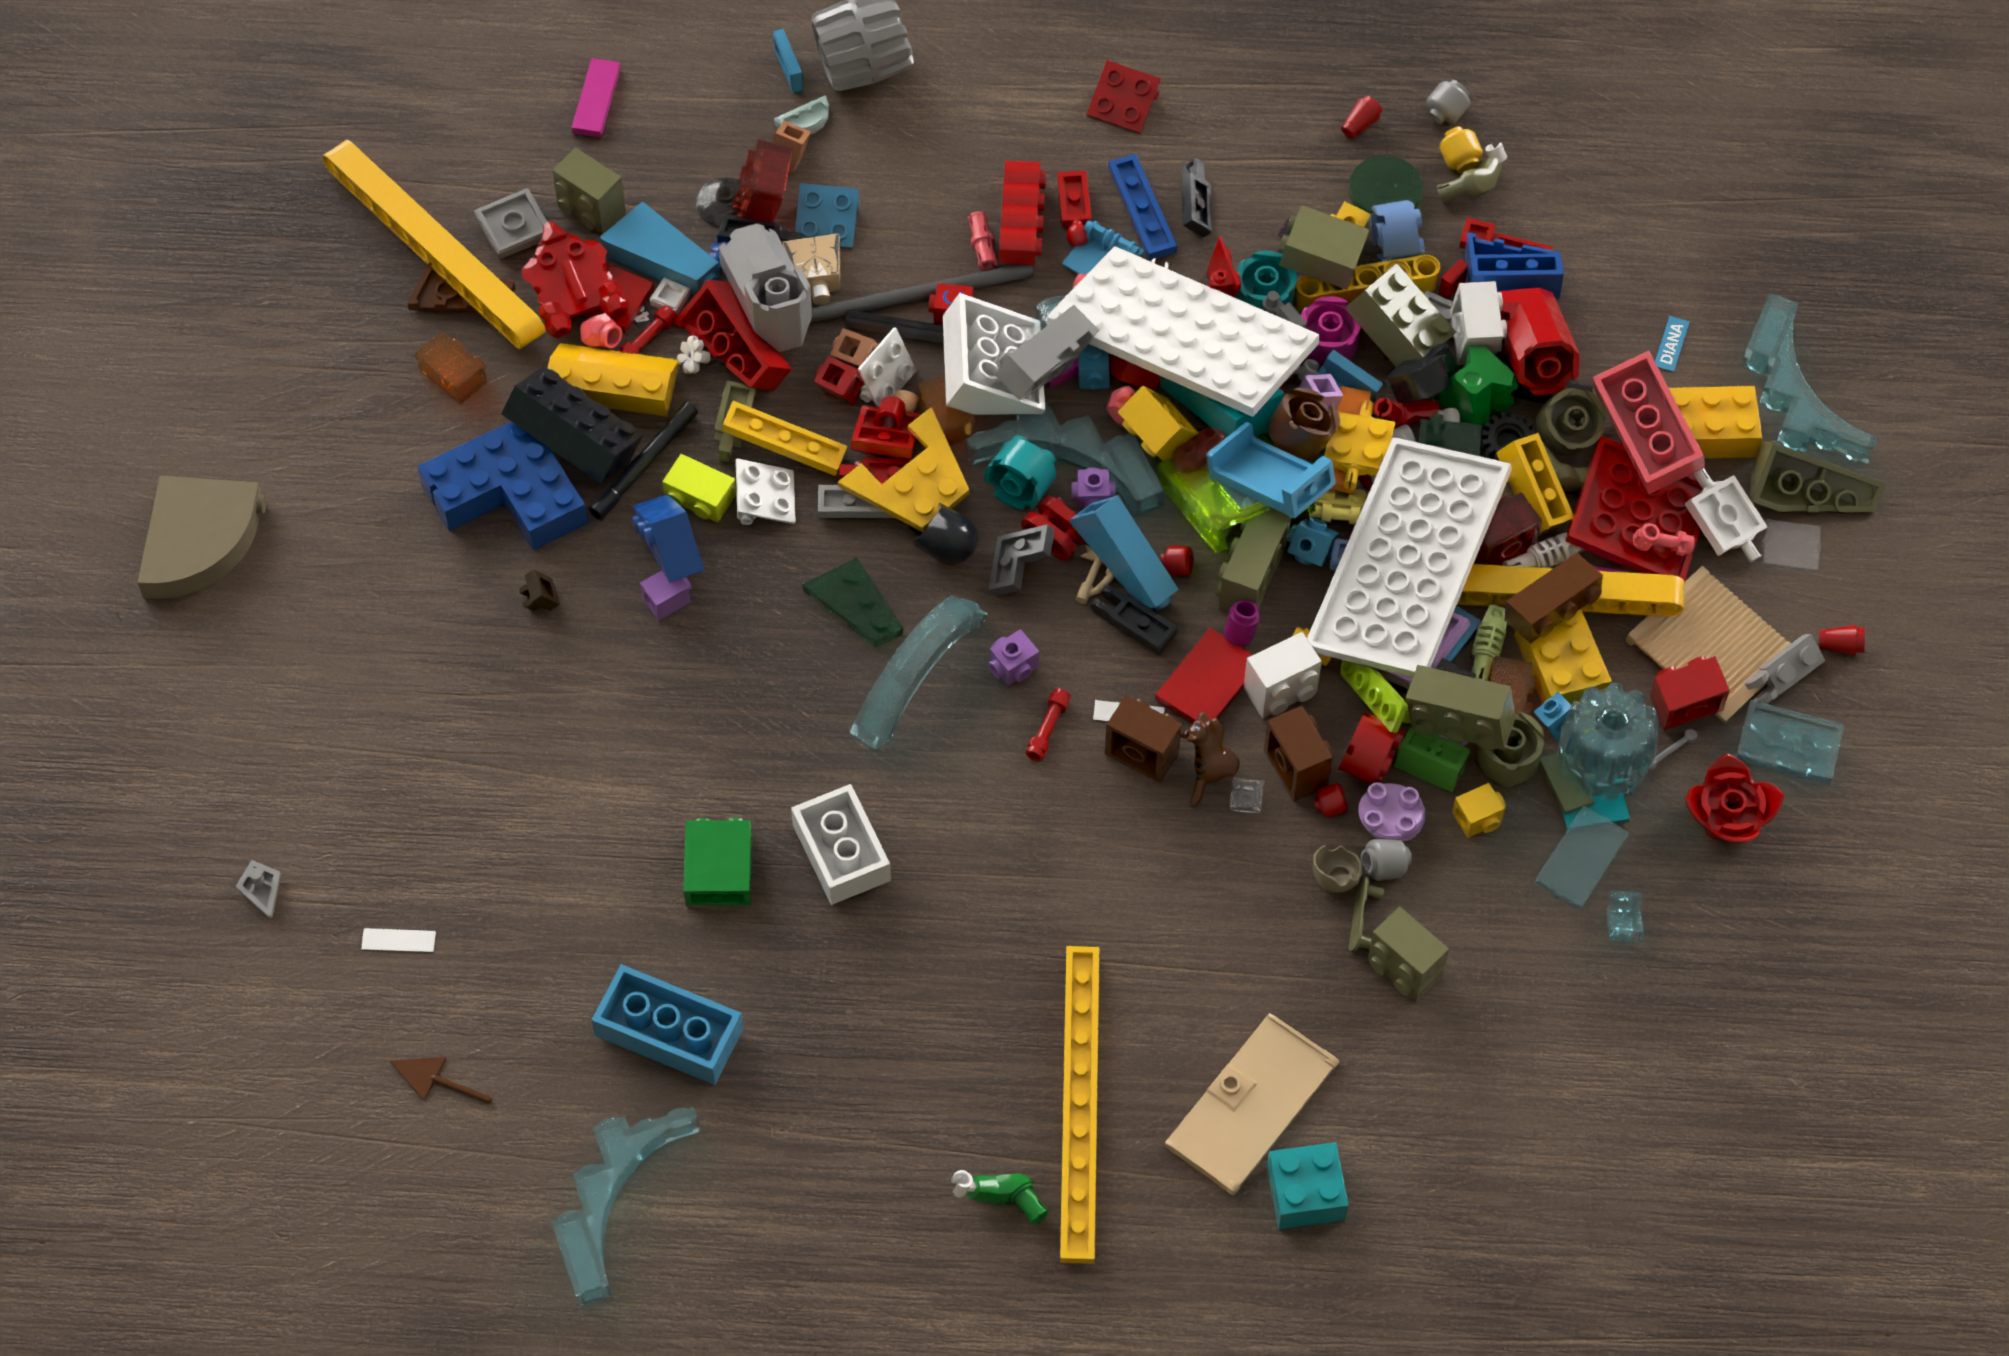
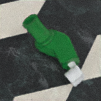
[950,1170,1049,1225]

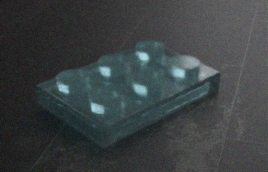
[1736,700,1844,785]

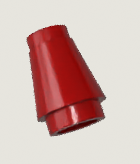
[1341,96,1383,139]
[1819,624,1865,656]

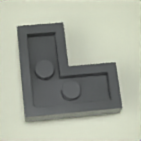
[988,524,1055,596]

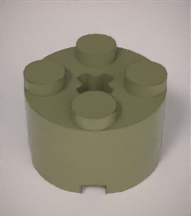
[1535,388,1606,455]
[1476,712,1544,788]

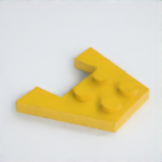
[838,407,970,532]

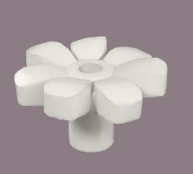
[677,336,711,374]

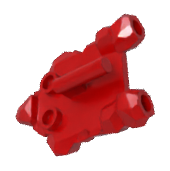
[522,222,628,338]

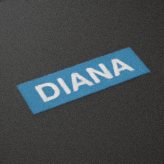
[1655,316,1690,372]

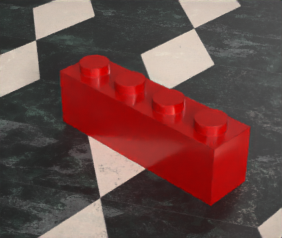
[674,279,792,390]

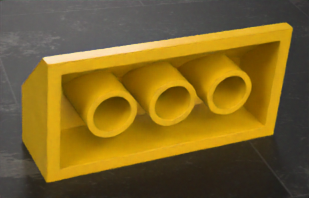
[548,343,680,417]

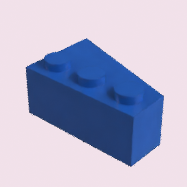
[631,494,704,583]

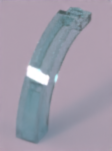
[850,595,988,749]

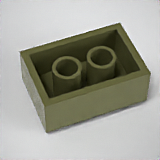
[1345,264,1456,367]
[1216,503,1291,613]
[1406,665,1516,750]

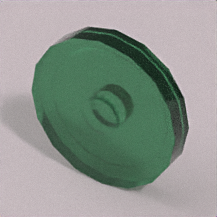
[1349,155,1423,213]

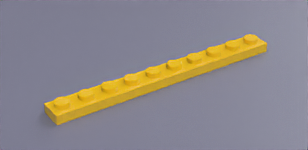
[1060,946,1099,1264]

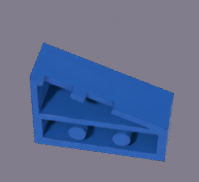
[1464,232,1564,299]

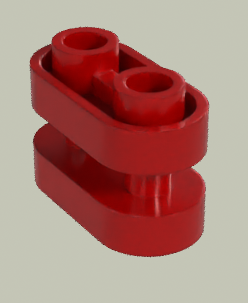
[1021,496,1086,561]

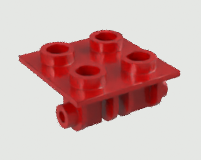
[1086,60,1161,133]
[1206,236,1241,298]

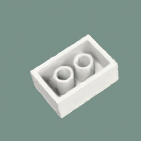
[791,784,891,905]

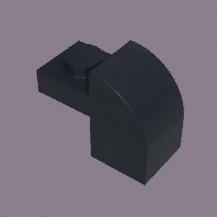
[1386,343,1459,403]

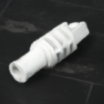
[1503,532,1585,568]

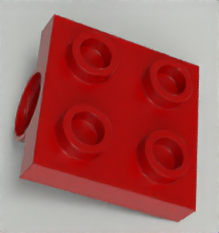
[851,396,922,459]

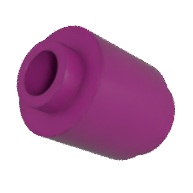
[1223,600,1260,646]

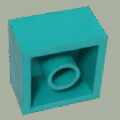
[1267,1142,1349,1229]

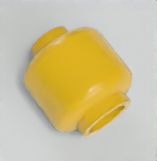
[1440,127,1483,173]

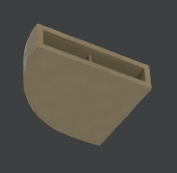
[137,476,267,599]

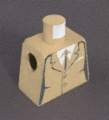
[783,233,841,305]

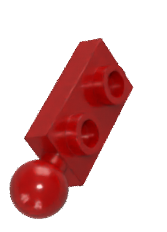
[1057,170,1092,247]

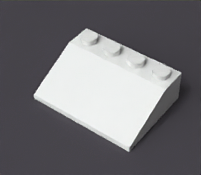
[943,293,1045,415]

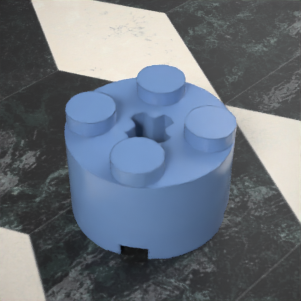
[1370,200,1425,262]

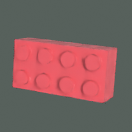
[1592,351,1705,494]

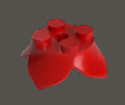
[1685,753,1785,843]

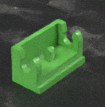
[1394,727,1471,793]

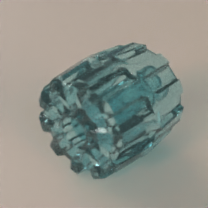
[1557,682,1659,802]

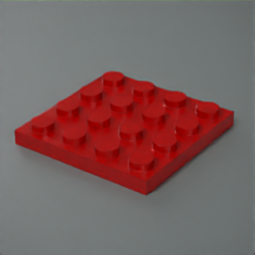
[1565,435,1703,582]

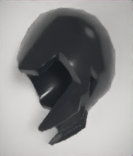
[909,503,978,565]

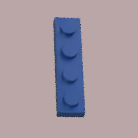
[1108,154,1177,260]

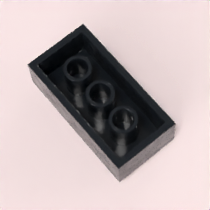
[501,366,643,484]

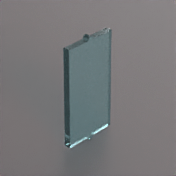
[1535,805,1630,909]

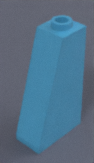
[600,201,720,296]
[1069,495,1179,610]

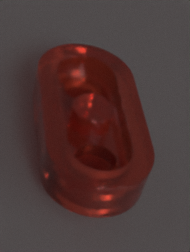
[1172,428,1226,474]

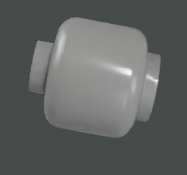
[1427,80,1470,124]
[1361,838,1412,881]

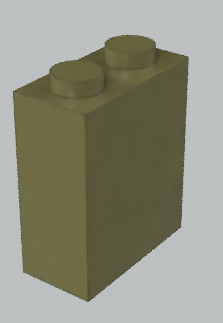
[1277,205,1370,290]

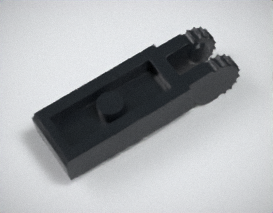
[1090,585,1178,655]

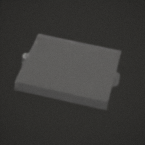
[1761,519,1823,573]

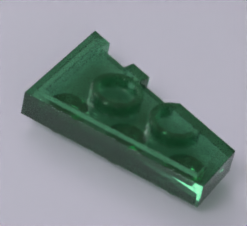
[802,557,903,647]

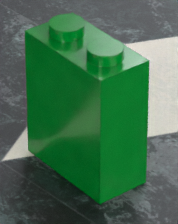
[683,818,752,906]

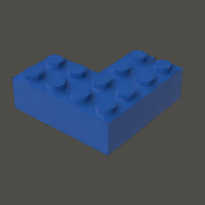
[417,421,588,550]

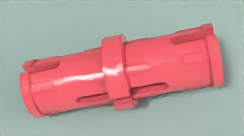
[968,211,998,271]

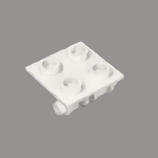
[858,327,917,407]
[736,459,796,525]

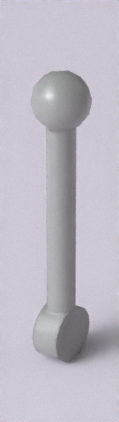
[1644,729,1697,770]

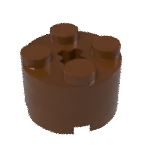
[1268,388,1340,461]

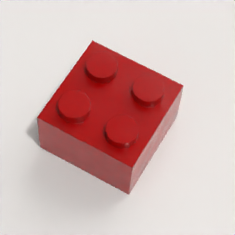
[1650,656,1730,731]

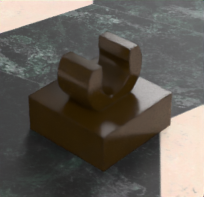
[519,570,560,611]

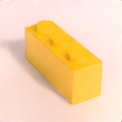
[1496,433,1574,538]

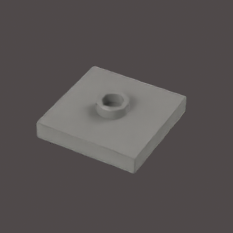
[474,188,547,260]

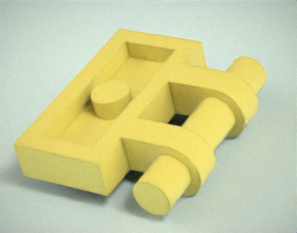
[1309,489,1369,525]

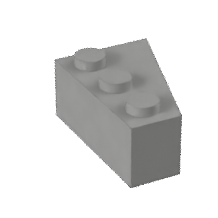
[995,305,1099,401]

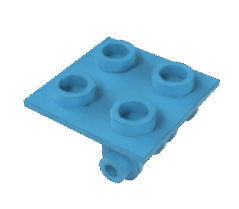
[795,183,859,248]
[1062,221,1144,275]

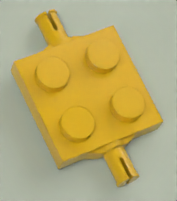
[1324,400,1395,490]

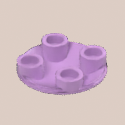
[1358,783,1424,839]

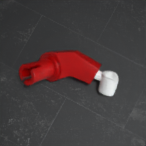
[1374,398,1460,430]

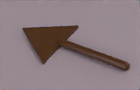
[390,1057,492,1103]

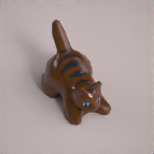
[1180,712,1240,807]

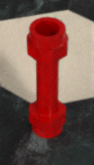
[619,305,678,354]
[1025,688,1071,762]

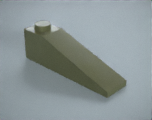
[1750,441,1886,512]

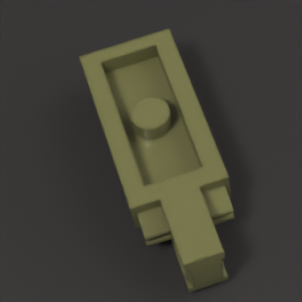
[713,380,756,462]

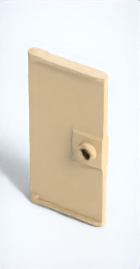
[1164,1013,1339,1196]

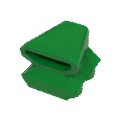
[1438,345,1518,437]

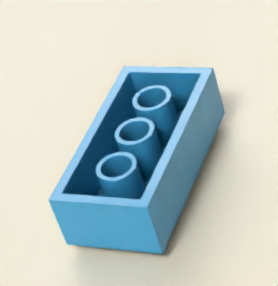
[591,964,744,1085]

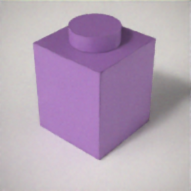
[640,571,692,621]

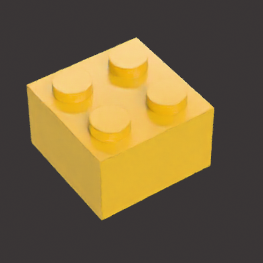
[1118,386,1204,465]

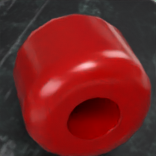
[1161,545,1194,577]
[1314,783,1348,818]

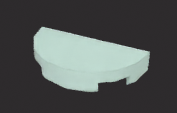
[774,95,829,135]

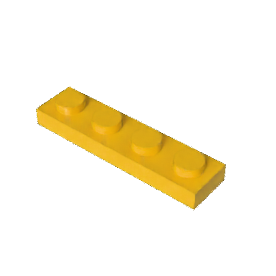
[721,401,847,476]

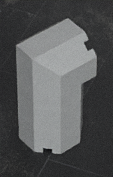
[719,223,812,352]

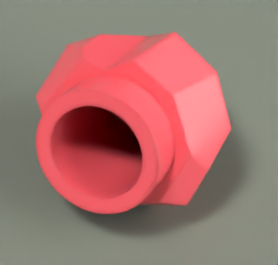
[580,313,622,349]
[1106,386,1136,426]

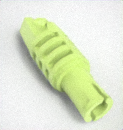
[1470,604,1507,681]

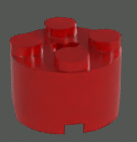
[1338,712,1405,784]

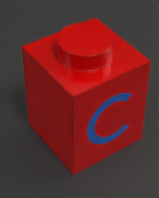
[928,283,973,325]

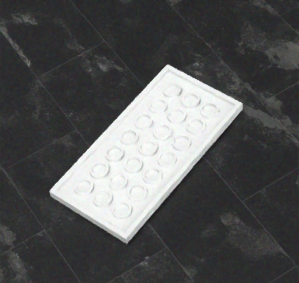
[1047,246,1319,417]
[1307,437,1512,677]

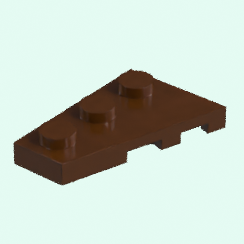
[407,262,516,312]

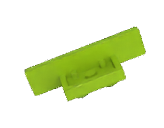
[1340,660,1411,733]

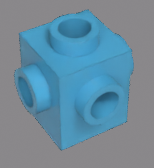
[1287,518,1340,567]

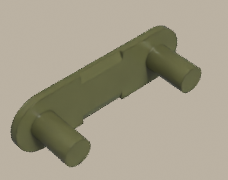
[1349,876,1384,952]

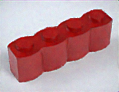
[999,160,1046,265]

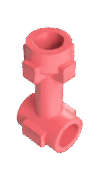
[1633,523,1694,556]

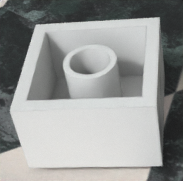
[1450,281,1507,365]
[1243,632,1322,718]

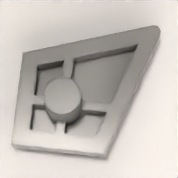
[235,860,281,919]

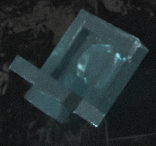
[1606,890,1644,942]

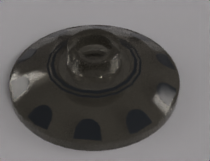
[696,177,756,227]

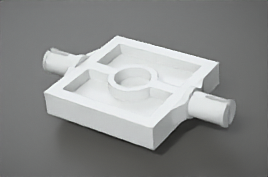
[1685,468,1768,563]

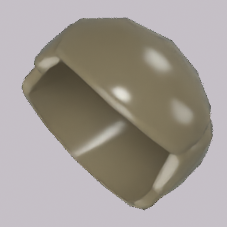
[1313,845,1362,893]

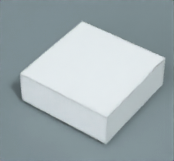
[650,277,691,315]

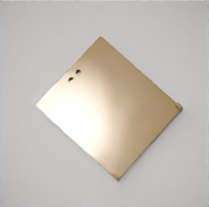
[1626,566,1791,724]

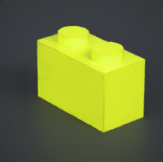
[662,454,736,523]

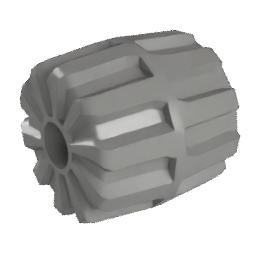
[811,0,914,91]

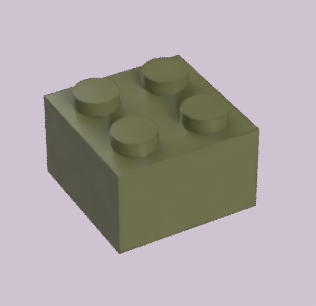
[552,147,626,235]
[1367,906,1449,1002]

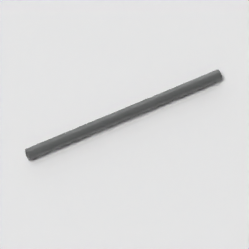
[809,264,1034,324]

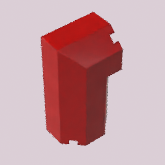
[1497,288,1580,396]

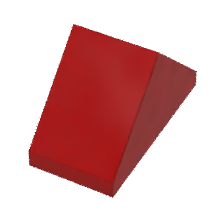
[1109,353,1160,392]

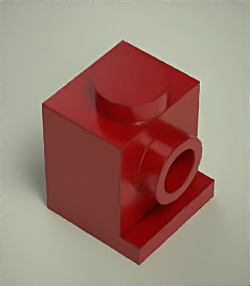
[814,356,865,406]

